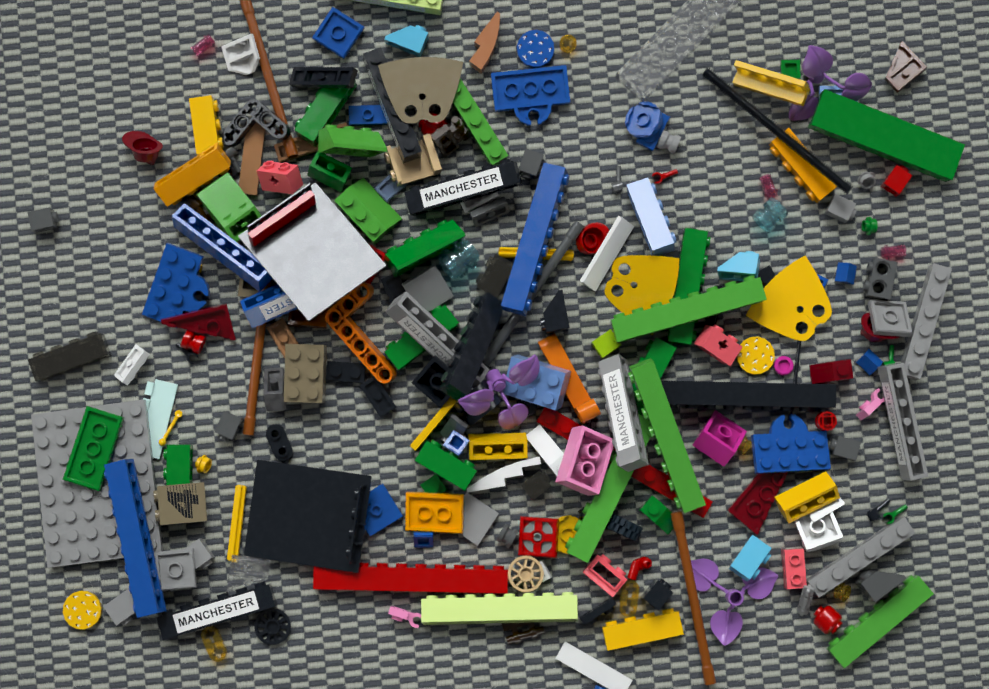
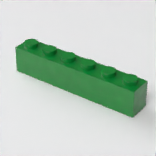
[667,228,711,346]

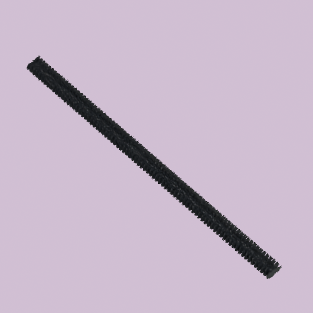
[703,67,853,195]

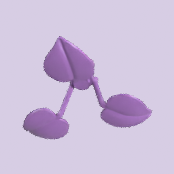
[788,45,872,121]
[458,354,540,430]
[691,558,778,646]

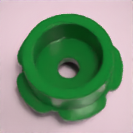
[861,217,878,236]

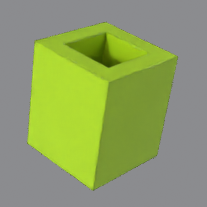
[591,329,622,359]

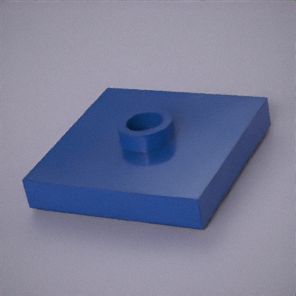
[312,7,365,59]
[365,483,403,536]

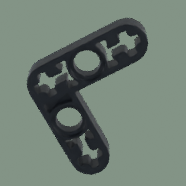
[222,99,291,147]

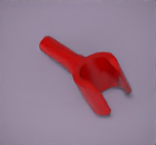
[652,169,678,184]

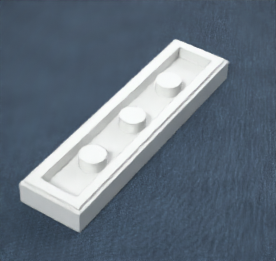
[580,216,634,291]
[555,641,633,689]

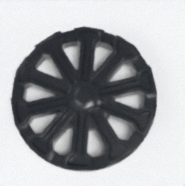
[254,608,291,645]

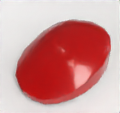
[576,222,610,255]

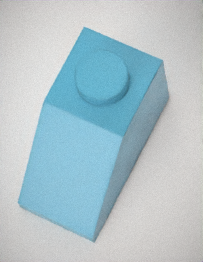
[384,25,429,57]
[717,251,760,281]

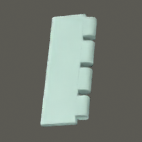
[143,379,178,459]

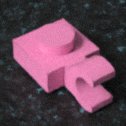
[856,389,885,420]
[388,605,421,628]

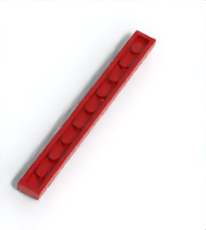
[536,407,713,518]

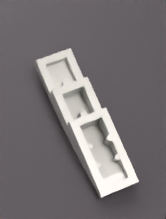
[467,456,541,493]

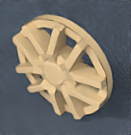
[508,556,544,592]

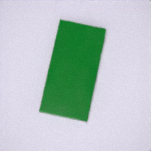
[62,406,125,491]

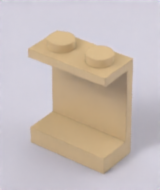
[384,134,442,187]

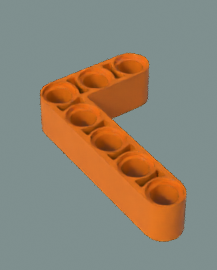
[325,282,397,384]
[538,333,601,425]

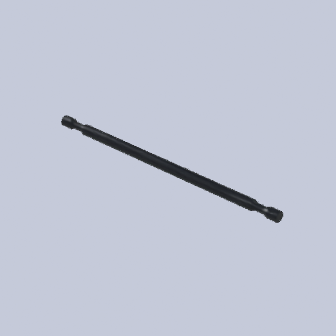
[790,329,803,414]

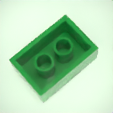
[415,439,477,491]

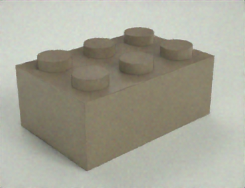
[284,344,327,403]

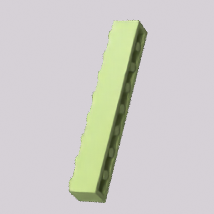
[421,592,578,625]

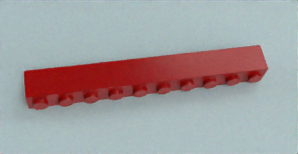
[313,562,508,594]

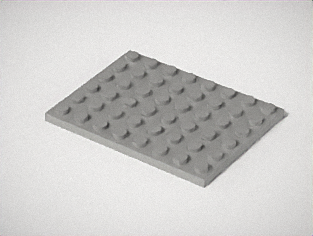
[31,399,163,568]

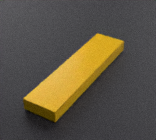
[410,397,457,451]

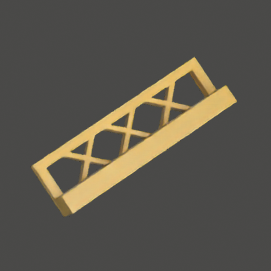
[732,60,810,106]

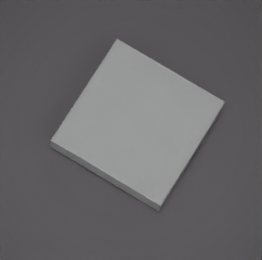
[402,264,454,312]
[868,299,912,337]
[461,493,499,546]
[154,548,197,591]

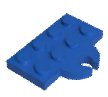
[491,65,570,126]
[142,243,210,328]
[751,414,831,474]

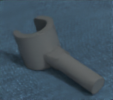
[226,146,241,173]
[611,166,623,193]

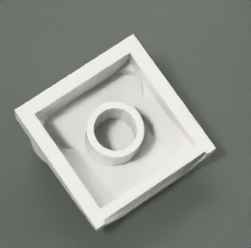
[794,511,843,552]

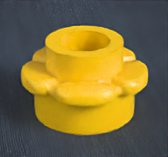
[195,455,212,473]

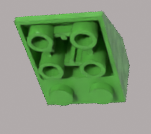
[196,172,261,242]

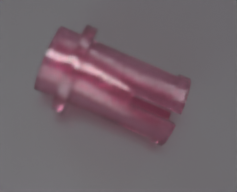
[190,34,216,57]
[759,174,778,199]
[881,244,906,260]

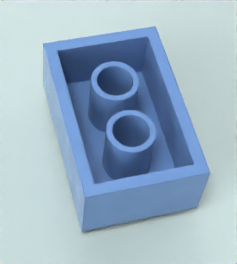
[502,355,571,410]

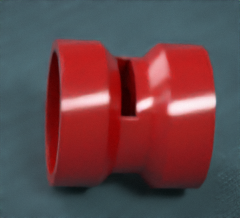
[181,330,206,354]
[815,411,837,431]

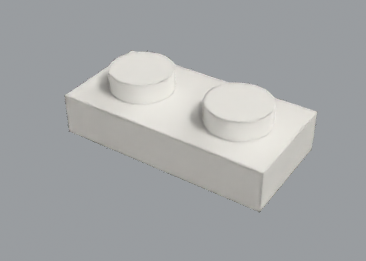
[114,344,150,386]

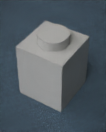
[824,194,857,223]

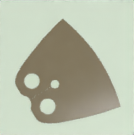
[378,57,463,123]

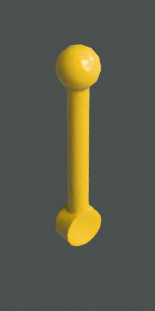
[158,410,183,446]

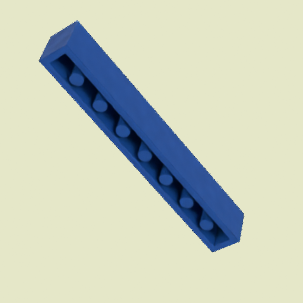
[501,163,570,316]
[104,459,166,618]

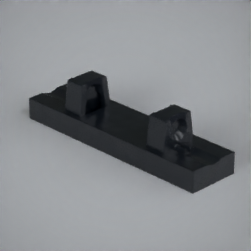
[289,67,358,89]

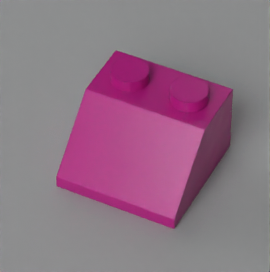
[692,410,747,467]

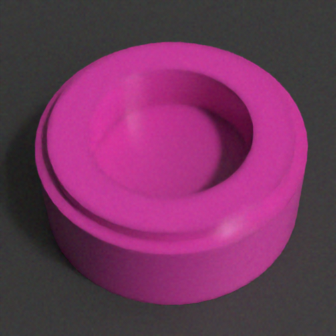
[773,356,794,376]

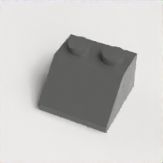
[854,570,907,602]

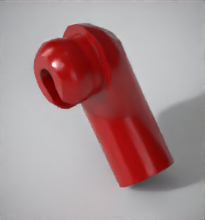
[627,557,652,580]

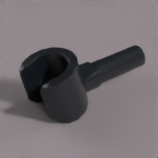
[176,342,199,364]
[867,499,890,521]

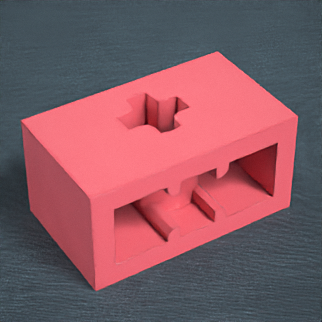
[256,161,303,195]
[694,324,742,366]
[781,548,807,589]

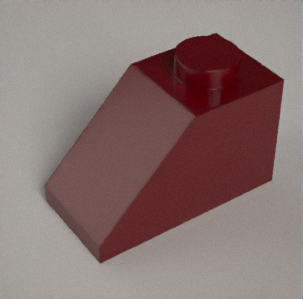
[809,359,853,384]

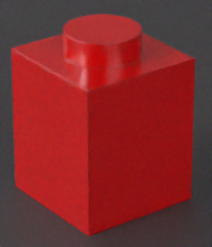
[880,165,913,197]

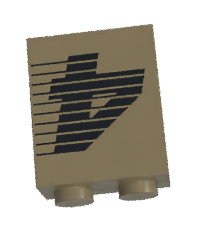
[153,482,207,525]

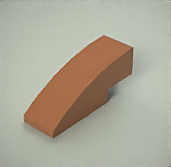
[469,12,500,74]

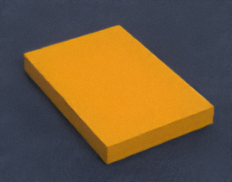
[405,492,464,534]

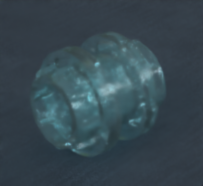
[439,240,480,279]

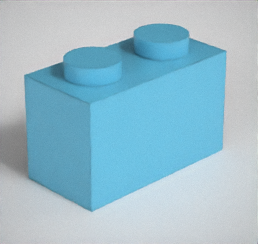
[728,535,771,582]

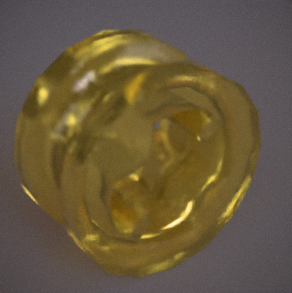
[559,34,577,53]
[737,436,752,455]
[833,582,851,602]

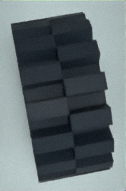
[606,514,643,542]

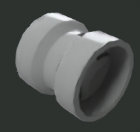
[657,130,681,154]

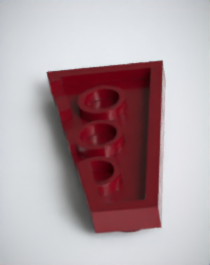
[727,472,788,535]

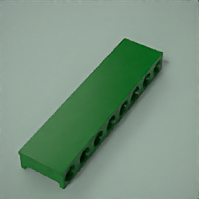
[808,89,965,182]

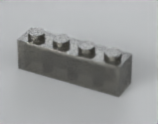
[28,331,112,382]

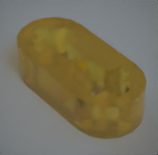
[619,580,639,617]
[201,626,227,662]

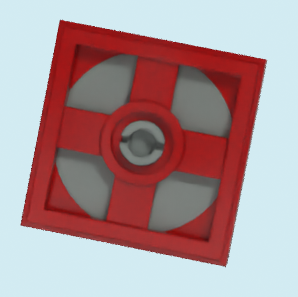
[518,516,559,558]

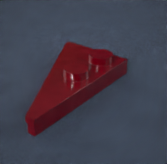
[161,303,236,340]

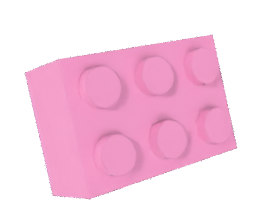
[555,425,613,496]

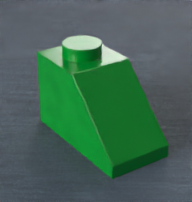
[639,495,674,535]

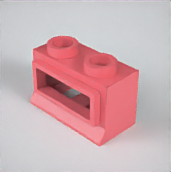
[582,554,628,597]

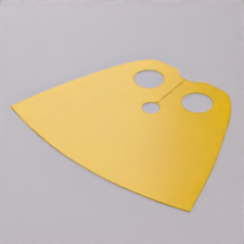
[604,255,679,335]
[746,255,832,341]

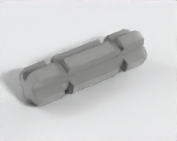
[797,584,815,616]

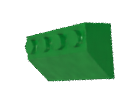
[384,219,466,278]

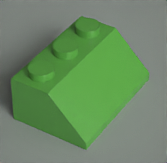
[318,125,387,158]
[334,177,402,245]

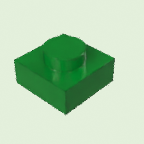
[780,60,801,79]
[421,474,447,493]

